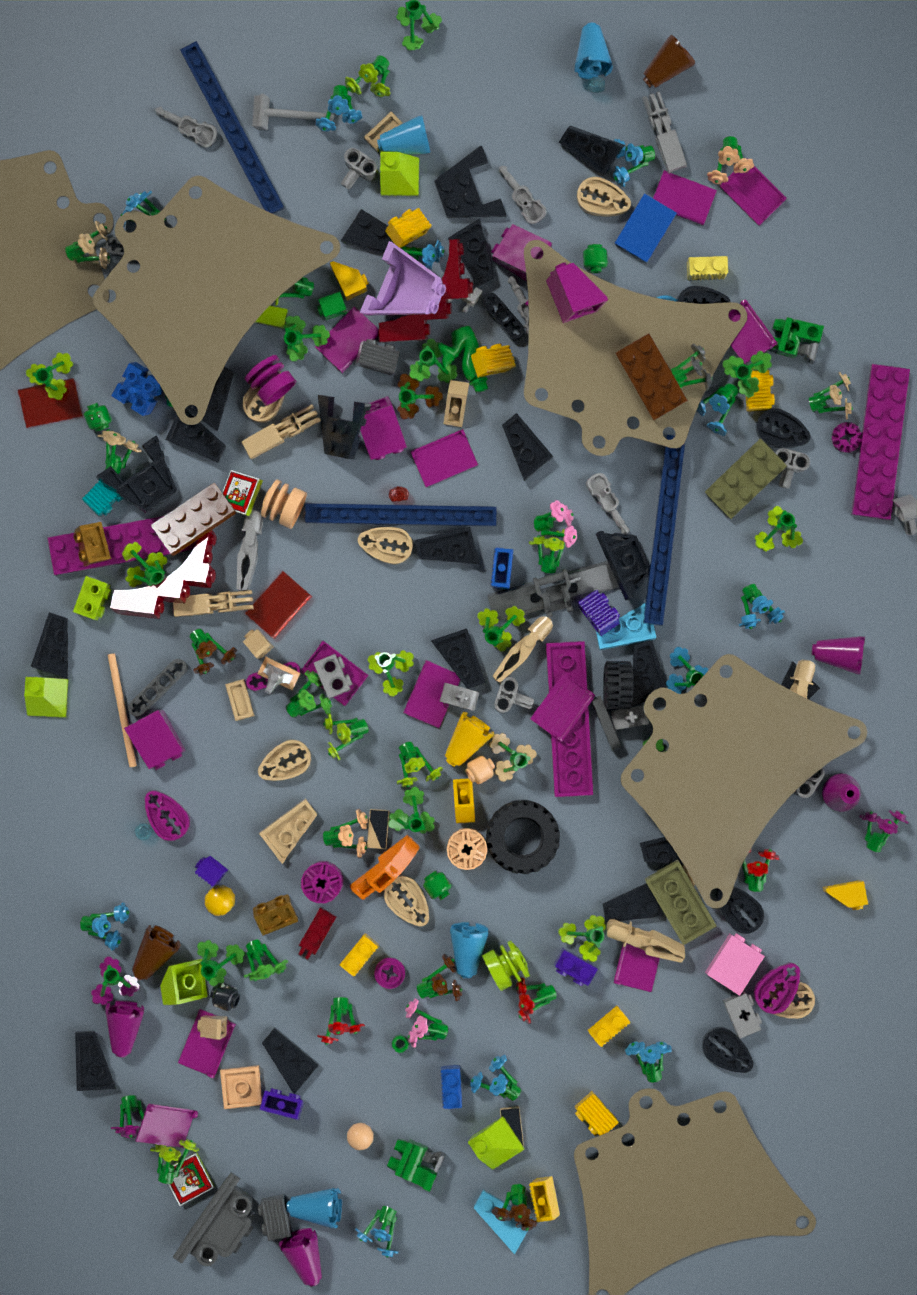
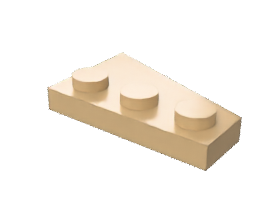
[259,798,317,864]

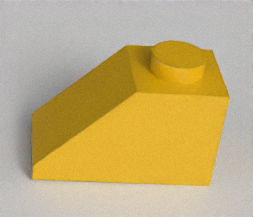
[330,261,369,301]
[453,778,475,823]
[822,880,868,910]

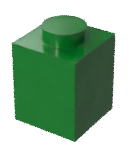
[317,292,347,321]

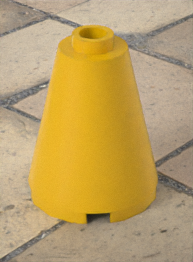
[445,712,494,767]

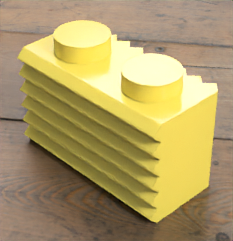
[687,256,728,281]

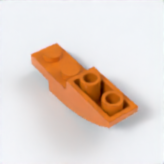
[350,835,420,900]

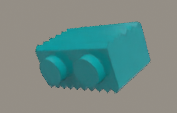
[82,481,123,517]

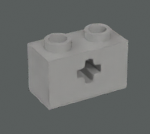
[722,991,762,1039]

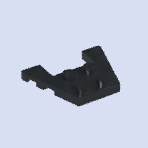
[434,146,506,218]
[318,395,371,459]
[96,435,177,514]

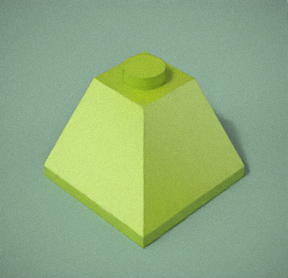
[380,152,419,196]
[24,677,69,717]
[160,959,208,1005]
[468,1116,525,1170]

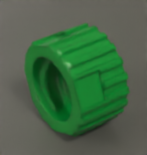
[392,1034,409,1053]

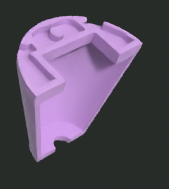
[360,241,446,316]

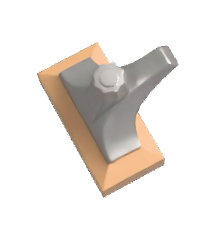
[258,657,301,695]

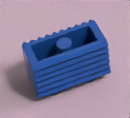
[490,548,513,589]
[441,1065,462,1109]

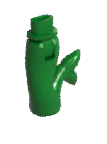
[438,326,489,393]

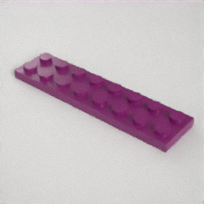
[851,364,910,520]
[48,516,199,576]
[546,641,593,797]

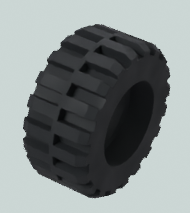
[486,800,560,874]

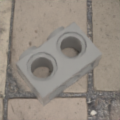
[314,654,352,699]

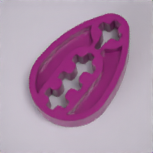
[145,790,190,841]
[754,962,800,1014]

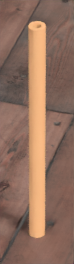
[107,653,137,768]

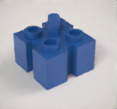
[111,362,163,416]

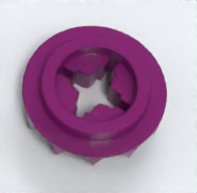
[831,422,862,453]
[374,958,405,989]

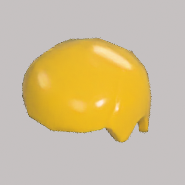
[204,885,235,916]

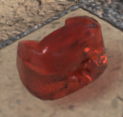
[389,486,409,502]

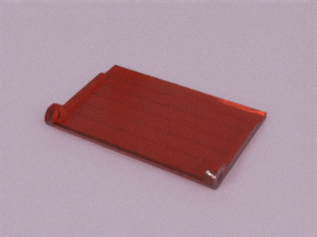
[18,378,82,428]
[245,571,312,639]

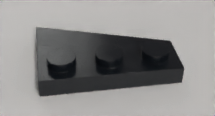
[558,125,625,177]
[186,366,234,431]
[31,612,68,679]
[431,628,485,689]
[262,1027,319,1094]
[75,1031,116,1091]

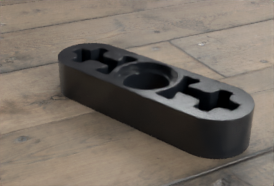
[482,293,524,340]

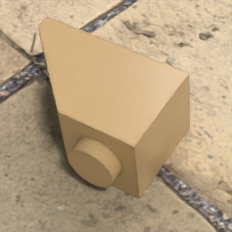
[443,380,469,427]
[243,629,274,659]
[197,1015,227,1039]

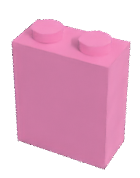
[705,933,765,996]

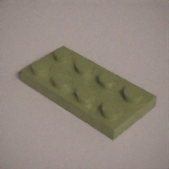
[705,438,787,519]
[645,860,717,945]

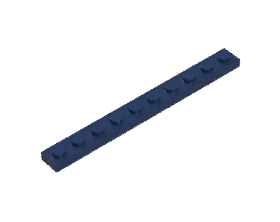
[180,41,284,214]
[643,435,686,626]
[305,503,497,526]

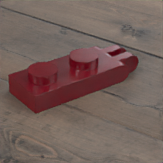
[298,907,337,960]

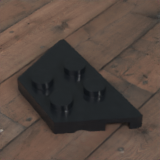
[596,531,650,601]

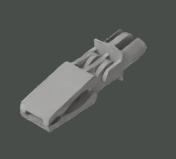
[642,91,687,173]
[237,510,263,591]

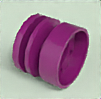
[245,355,297,406]
[301,861,343,903]

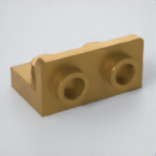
[74,522,111,566]
[253,894,298,936]

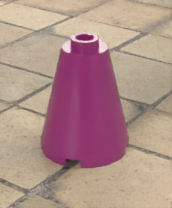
[811,636,865,675]
[822,773,861,812]
[105,1001,145,1057]
[279,1228,322,1287]

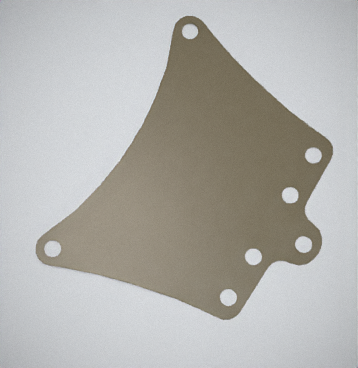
[0,150,114,370]
[93,176,340,425]
[524,240,747,456]
[621,654,867,908]
[574,1088,816,1295]

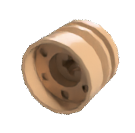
[261,479,307,529]
[447,828,487,870]

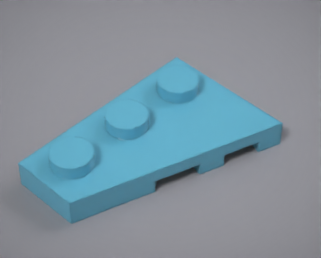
[596,603,656,650]
[474,1190,534,1254]

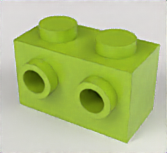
[73,576,112,621]

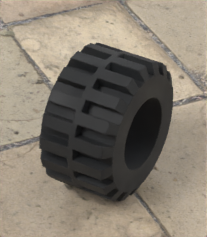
[603,661,633,709]

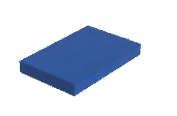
[615,193,677,263]

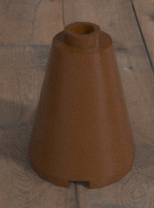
[643,34,695,88]
[132,925,181,980]

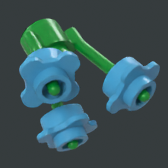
[613,139,655,187]
[739,584,785,629]
[80,903,129,951]

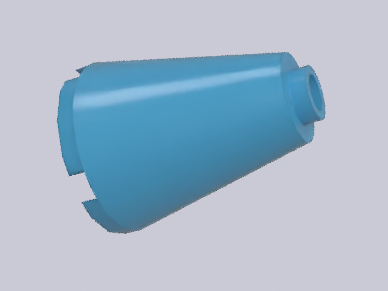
[574,23,613,79]
[377,116,430,154]
[450,922,488,978]
[287,1188,342,1228]

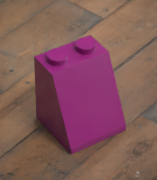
[491,224,552,282]
[546,262,608,323]
[360,396,407,460]
[124,710,186,771]

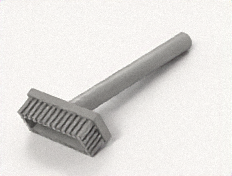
[252,94,334,130]

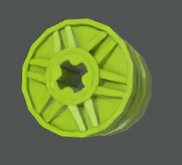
[482,940,530,991]

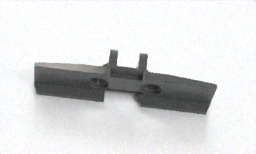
[487,561,619,621]

